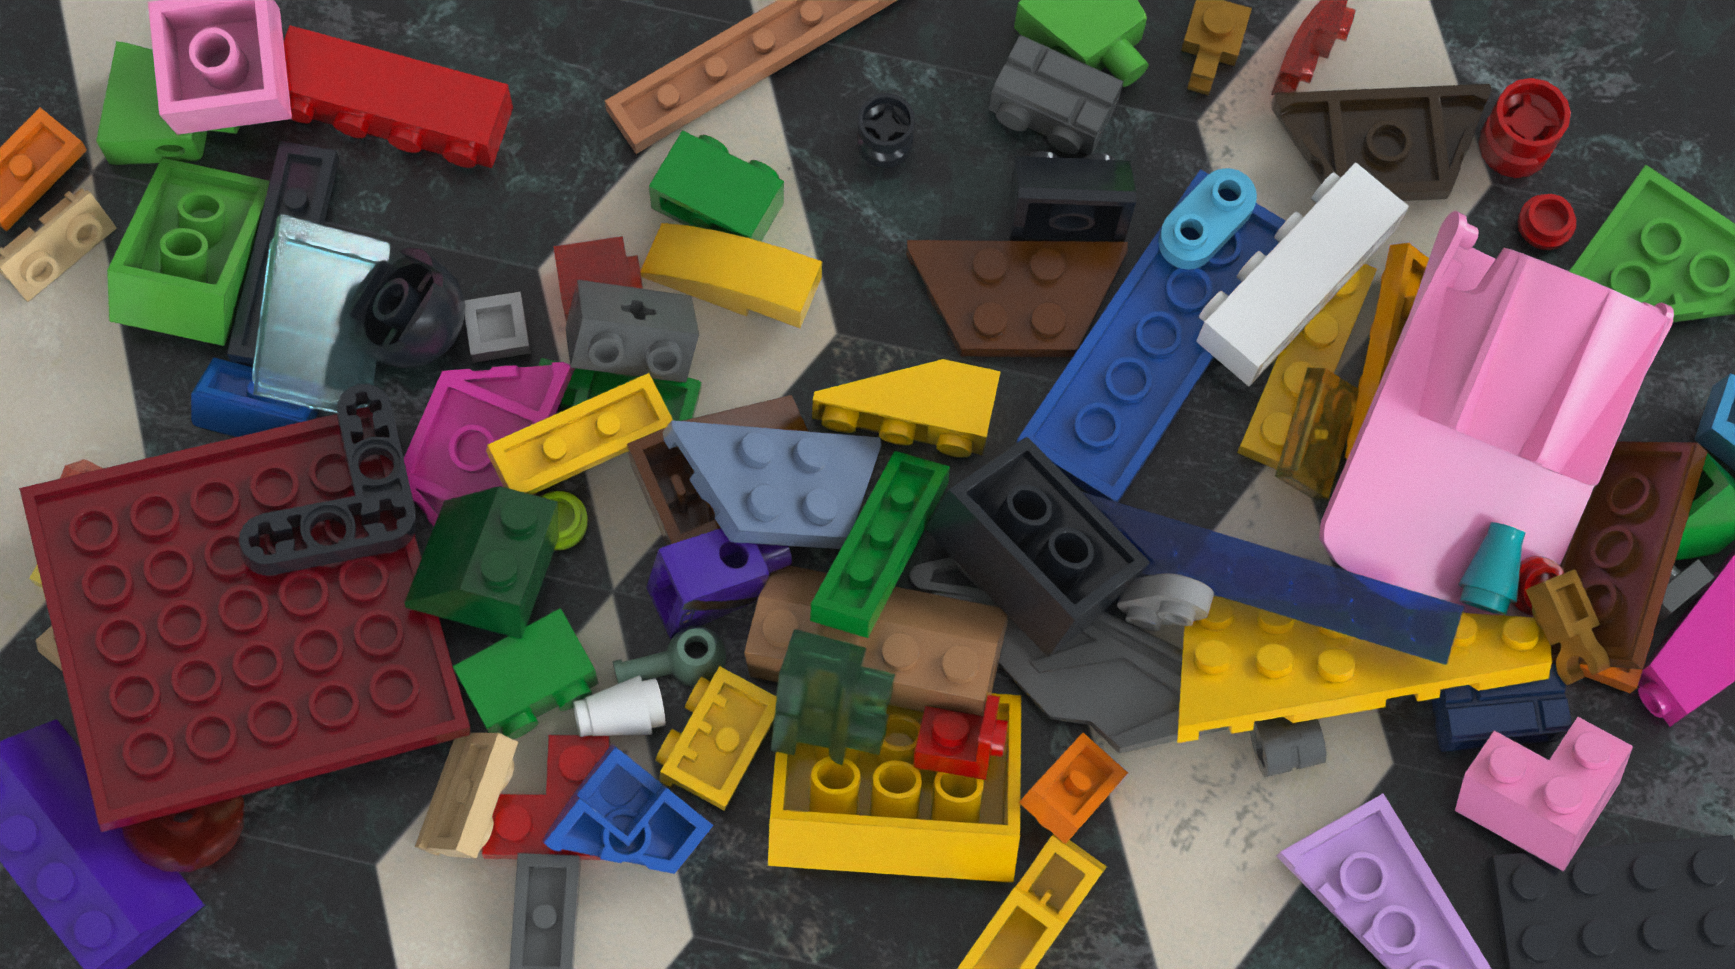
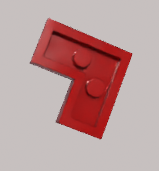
[482,735,611,860]

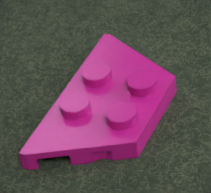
[404,362,575,527]

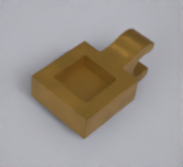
[1181,0,1252,95]
[1526,569,1610,685]

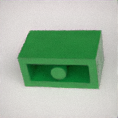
[649,130,784,242]
[453,608,599,740]

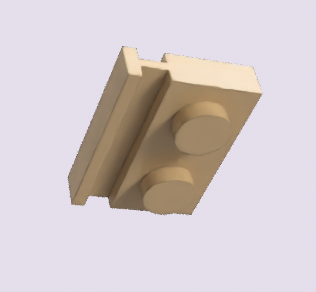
[415,733,518,859]

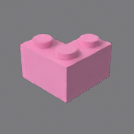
[1455,717,1633,871]

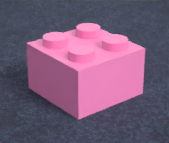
[148,0,292,135]

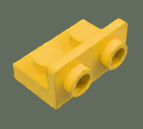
[655,666,784,811]

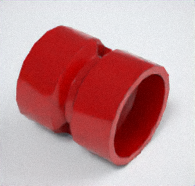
[1478,78,1571,178]

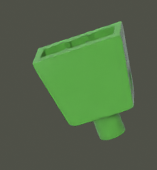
[1014,0,1149,87]
[96,41,240,165]

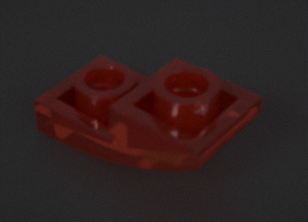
[1271,0,1356,95]

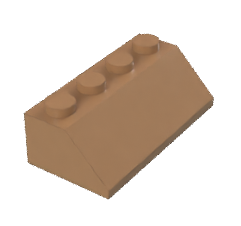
[744,566,1009,716]

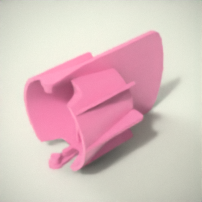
[1319,211,1674,617]

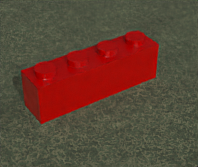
[283,25,513,168]

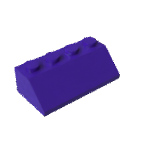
[0,719,205,969]

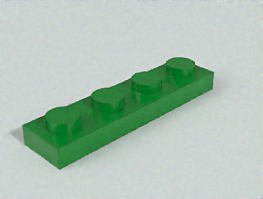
[810,451,950,638]

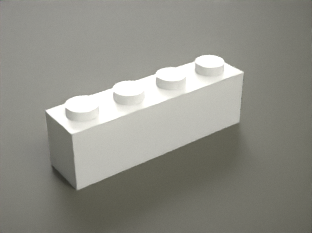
[1196,162,1409,386]

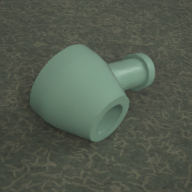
[612,626,726,687]

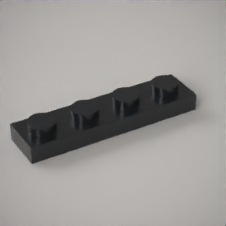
[227,141,340,371]

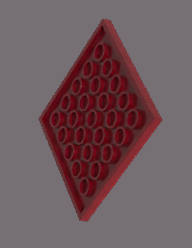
[19,406,470,832]

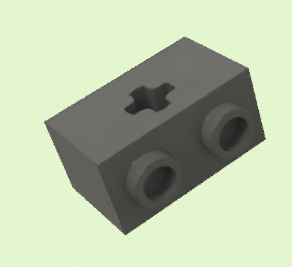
[565,280,699,383]

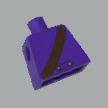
[646,528,792,639]

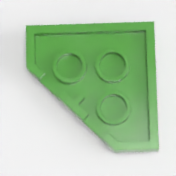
[1569,165,1735,322]

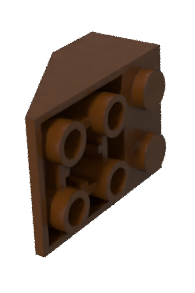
[627,395,809,546]

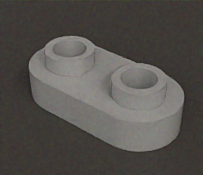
[1117,573,1214,631]

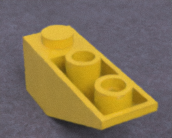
[812,359,1001,457]

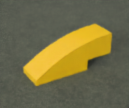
[640,223,822,328]
[957,834,1107,969]

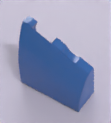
[542,744,714,874]

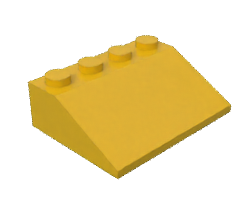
[768,683,1021,882]

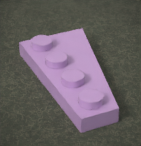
[1276,794,1491,969]

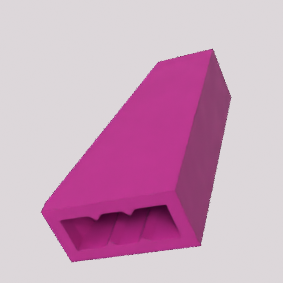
[1638,547,1735,727]

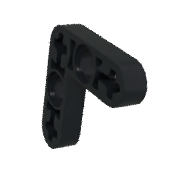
[239,384,416,575]

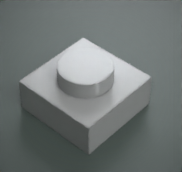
[464,292,531,363]

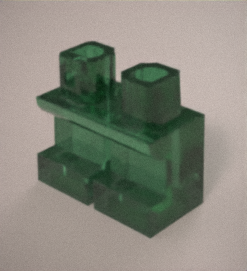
[771,629,895,765]

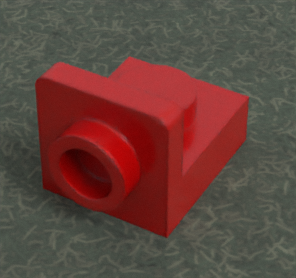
[913,695,1009,780]

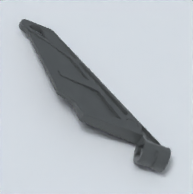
[909,557,1326,777]

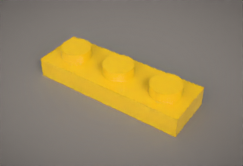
[486,373,673,495]

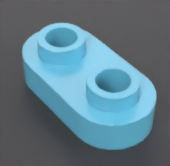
[1158,168,1257,269]

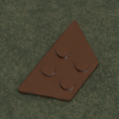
[906,240,1128,357]

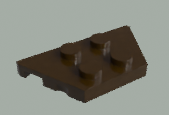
[1271,84,1491,201]

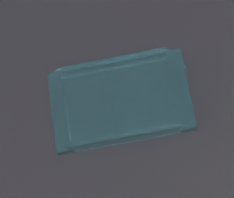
[252,214,391,414]

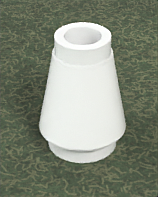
[573,675,665,737]

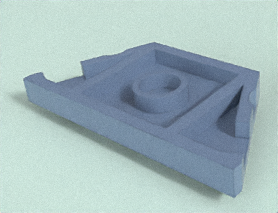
[662,420,881,549]

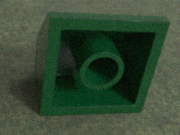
[404,486,559,639]

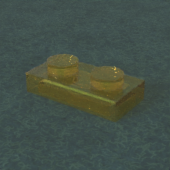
[1275,368,1359,499]

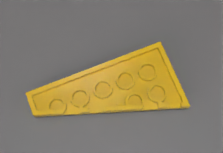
[1177,596,1552,743]

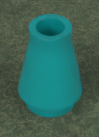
[1458,522,1526,615]

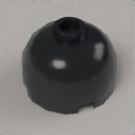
[348,247,466,368]

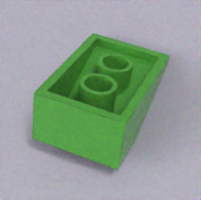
[107,158,270,346]

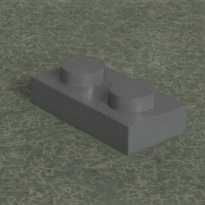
[509,853,581,969]

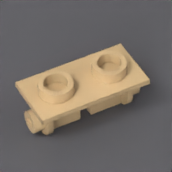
[0,188,117,302]

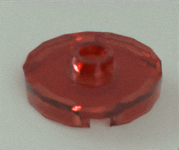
[121,795,245,872]

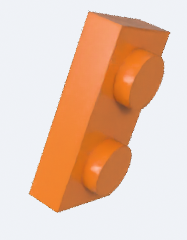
[0,107,87,232]
[1019,733,1128,844]

